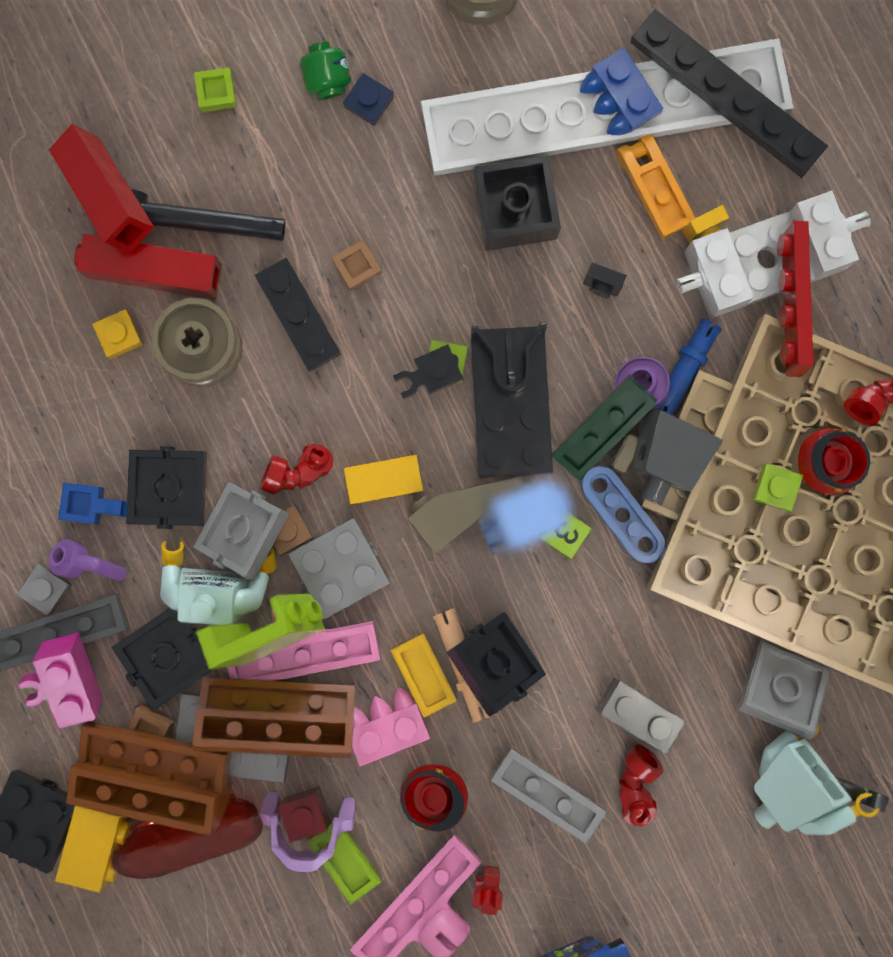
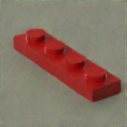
[777,220,814,377]

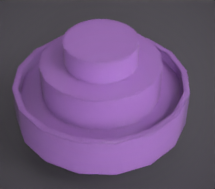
[615,357,671,410]

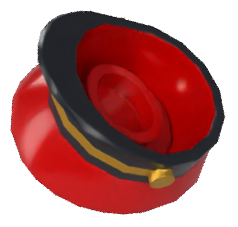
[797,428,871,495]
[400,764,468,832]

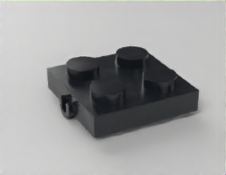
[126,446,207,529]
[111,608,214,710]
[446,612,546,717]
[0,770,75,874]

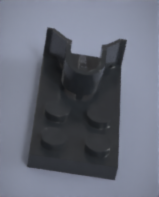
[471,322,553,478]

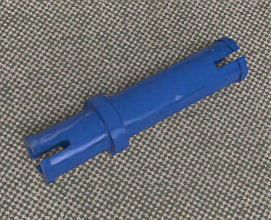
[655,318,722,416]

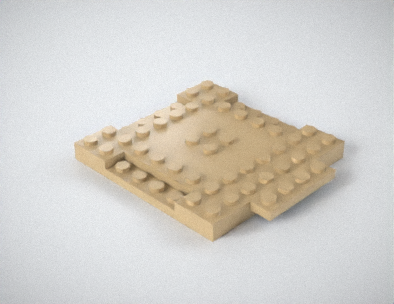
[640,314,893,696]

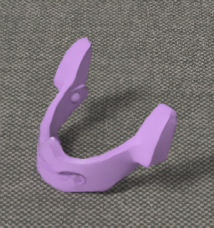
[260,792,355,872]

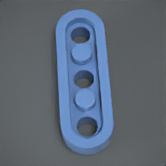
[581,466,665,563]

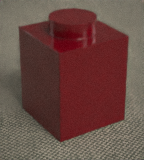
[278,786,331,843]

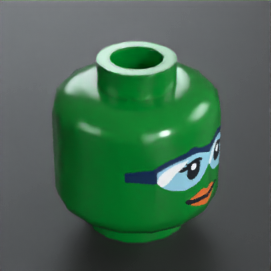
[299,41,351,100]

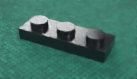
[255,257,341,372]

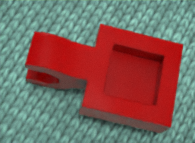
[472,866,503,915]

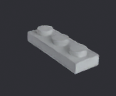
[490,747,607,844]

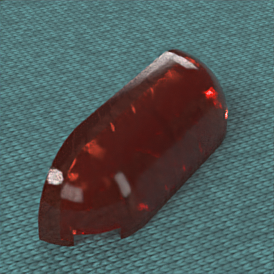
[111,794,263,879]

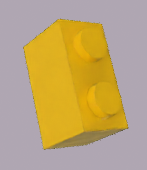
[55,806,131,893]

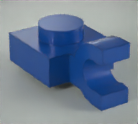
[58,483,127,525]

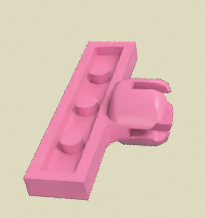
[227,609,381,681]
[350,835,483,957]

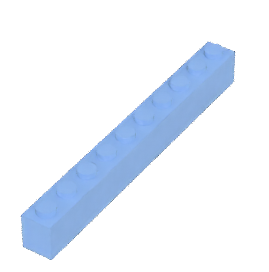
[478,479,573,556]

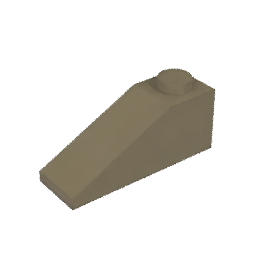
[407,477,524,554]

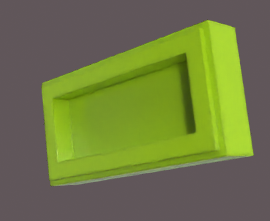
[307,822,382,905]

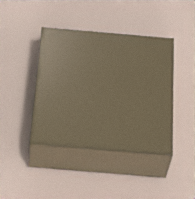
[609,434,638,476]

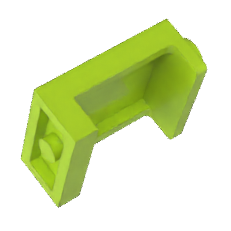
[197,594,325,669]

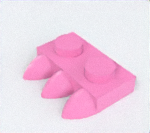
[352,687,430,767]

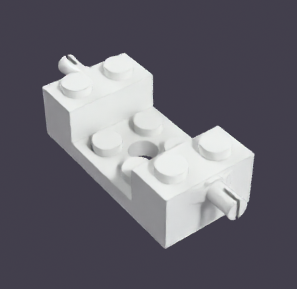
[676,191,871,319]

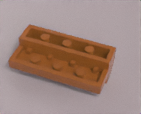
[192,677,355,758]
[66,721,232,836]

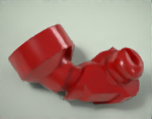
[843,378,893,425]
[260,444,333,495]
[619,744,664,827]

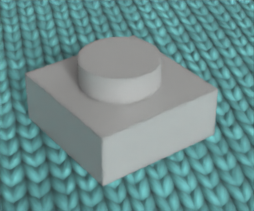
[17,564,73,616]

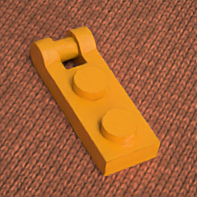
[615,134,695,240]

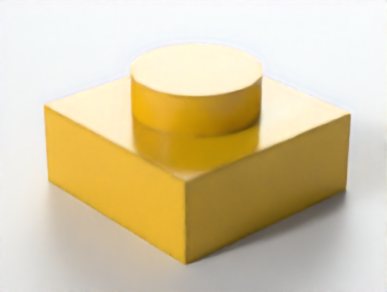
[682,205,729,244]
[92,309,144,360]

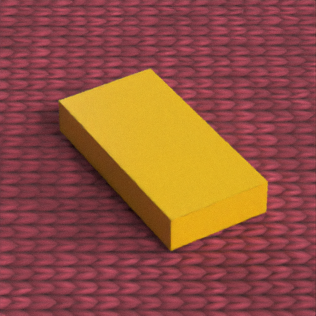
[344,455,423,505]
[390,633,457,718]

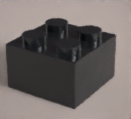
[473,155,561,251]

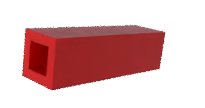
[49,124,154,253]
[74,234,222,300]

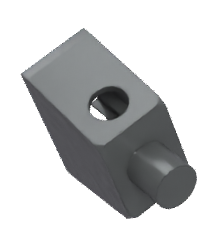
[632,410,723,506]

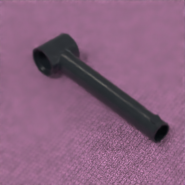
[131,189,286,241]

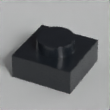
[583,262,627,298]

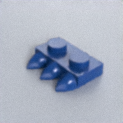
[580,47,664,136]

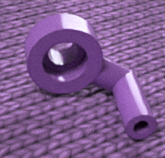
[49,539,126,581]

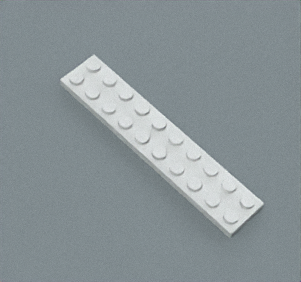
[421,39,794,176]

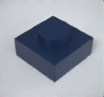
[343,73,394,126]

